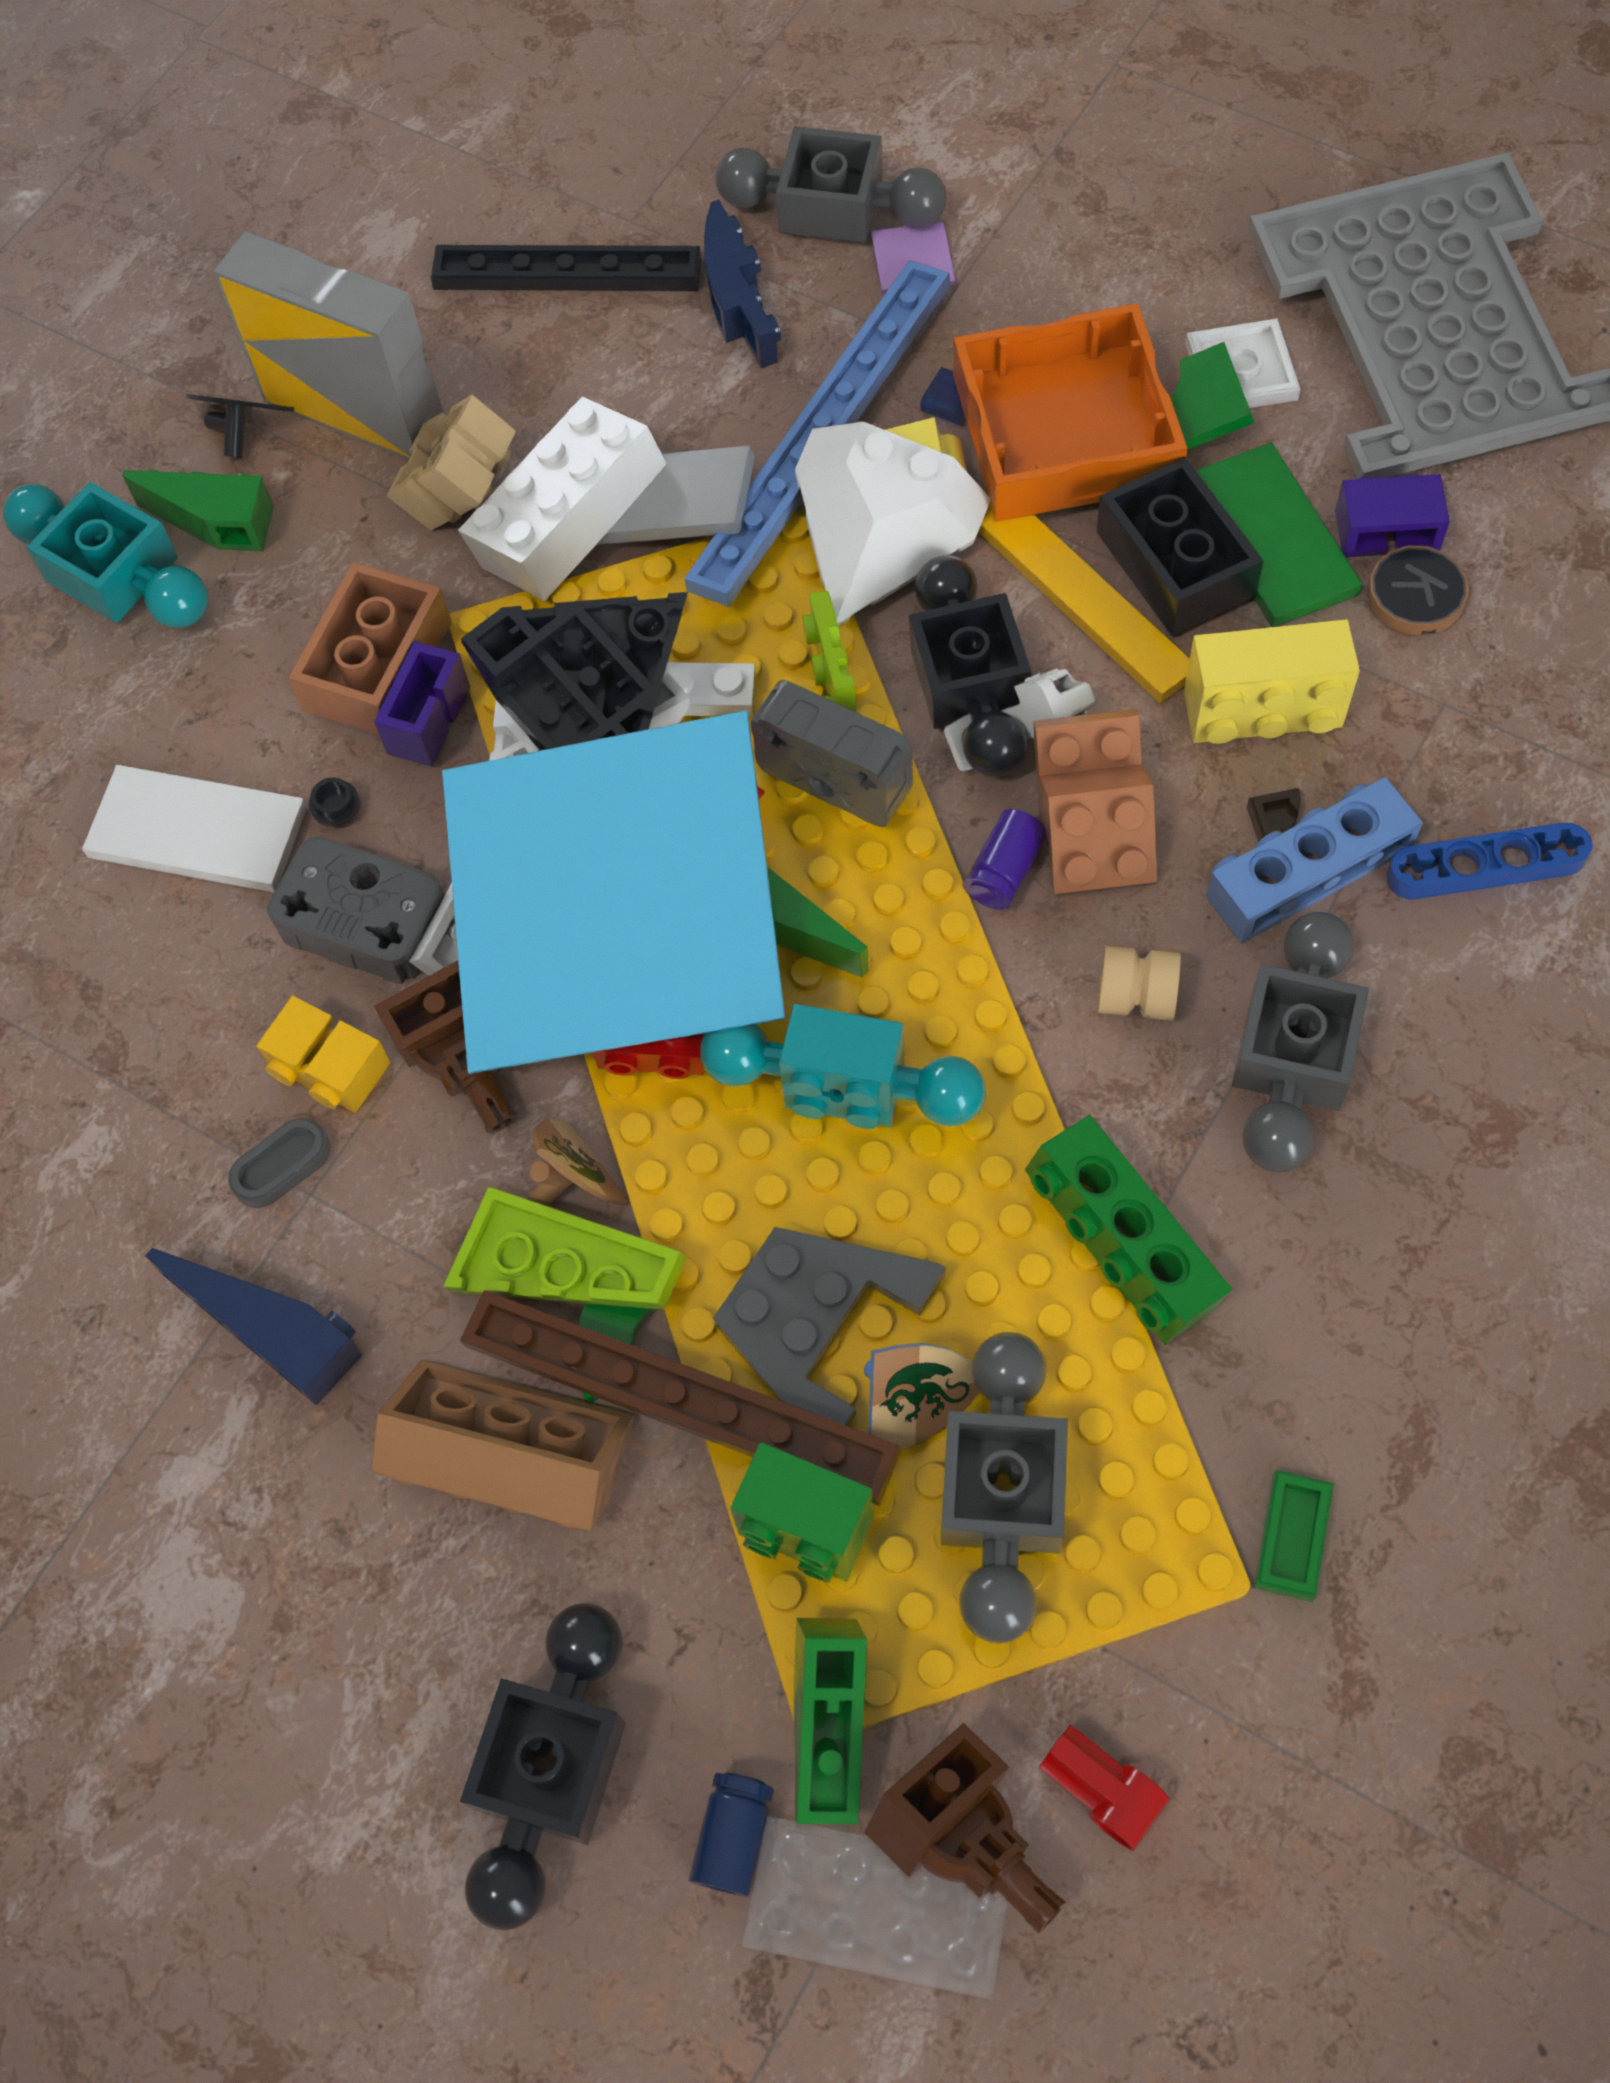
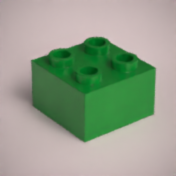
[730,1442,874,1583]

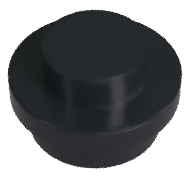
[309,777,360,827]

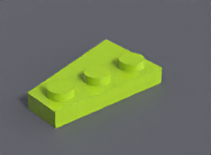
[802,590,856,712]

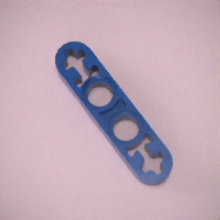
[1386,823,1593,899]

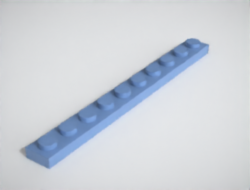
[684,260,950,607]

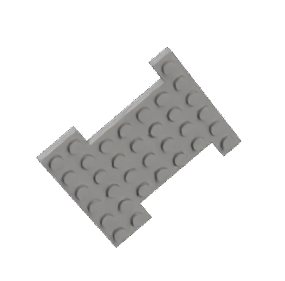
[1248,152,1610,478]

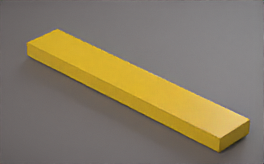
[978,503,1190,704]

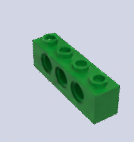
[1025,1115,1233,1345]

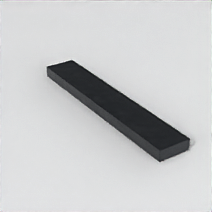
[431,245,701,291]

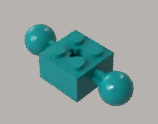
[3,482,208,629]
[700,1004,986,1129]

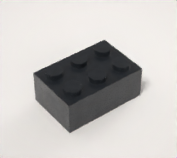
[1096,457,1264,636]

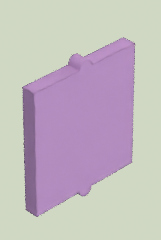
[871,222,955,295]

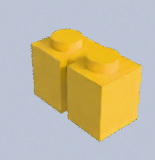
[256,995,391,1114]

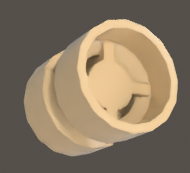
[1098,945,1181,1021]

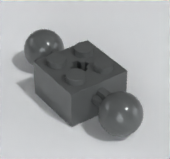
[715,126,947,243]
[1231,912,1369,1172]
[941,1332,1068,1643]

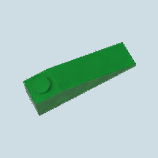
[767,867,869,978]

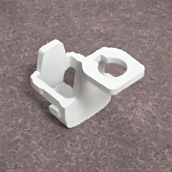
[944,669,1096,772]

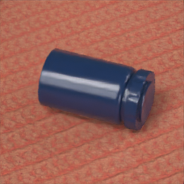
[688,1772,774,1897]

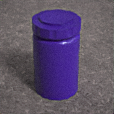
[963,809,1047,910]

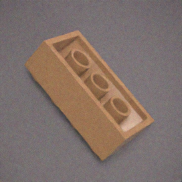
[372,1360,634,1531]

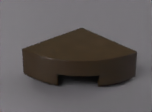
[1247,788,1301,842]

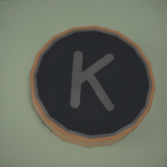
[1367,546,1469,635]

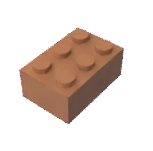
[288,562,452,735]

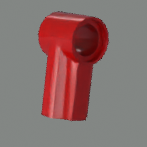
[1038,1724,1170,1851]

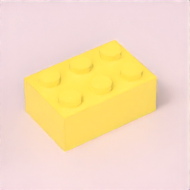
[1184,619,1360,744]

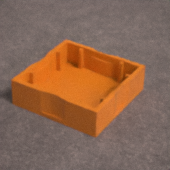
[953,303,1188,522]

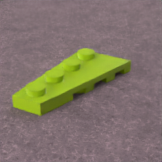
[443,1186,686,1310]

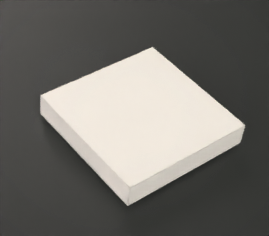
[1185,318,1301,408]

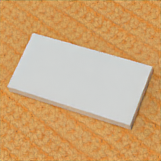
[82,765,307,893]

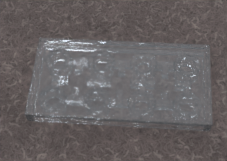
[742,1816,1007,2001]

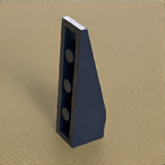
[145,1248,362,1405]

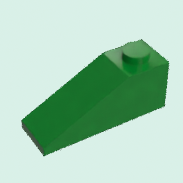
[794,1618,867,1824]

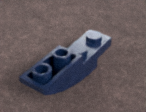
[704,200,781,369]

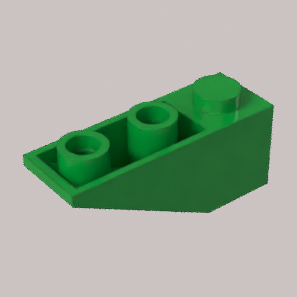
[122,470,274,551]

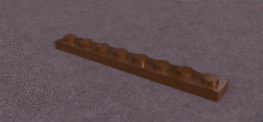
[460,1290,901,1506]

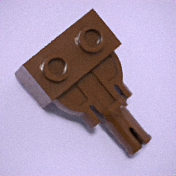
[374,960,518,1133]
[864,1723,1066,1934]

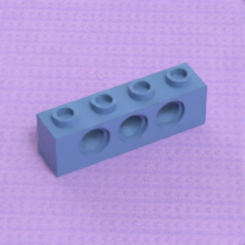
[1206,777,1423,944]

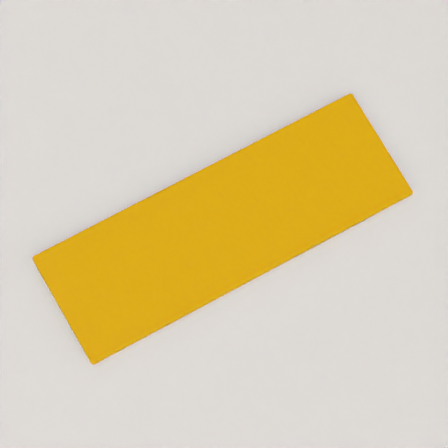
[449,509,1250,1729]

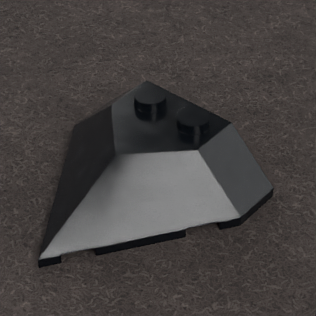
[461,592,688,751]

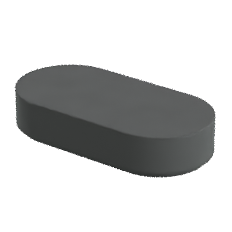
[228,1118,330,1208]

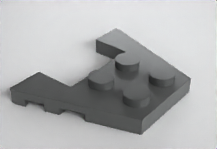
[713,1227,946,1426]

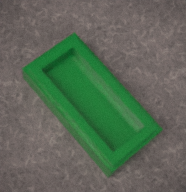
[1253,1470,1334,1602]

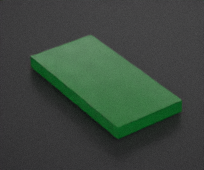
[1195,442,1362,627]

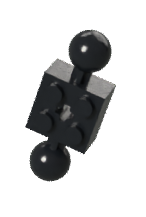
[908,555,1032,777]
[460,1603,626,1930]

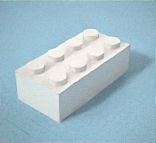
[458,397,666,601]

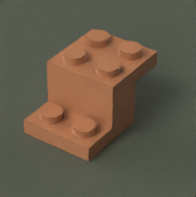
[1033,709,1157,894]

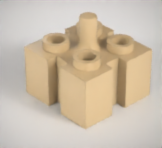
[386,395,516,531]

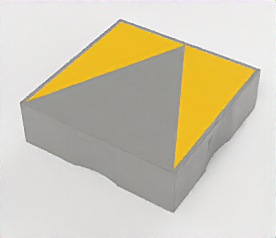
[213,231,443,460]

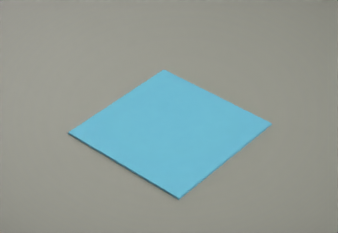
[442,710,786,1074]

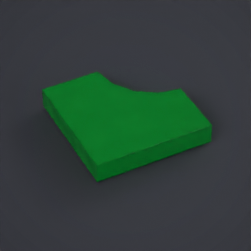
[1170,342,1254,450]

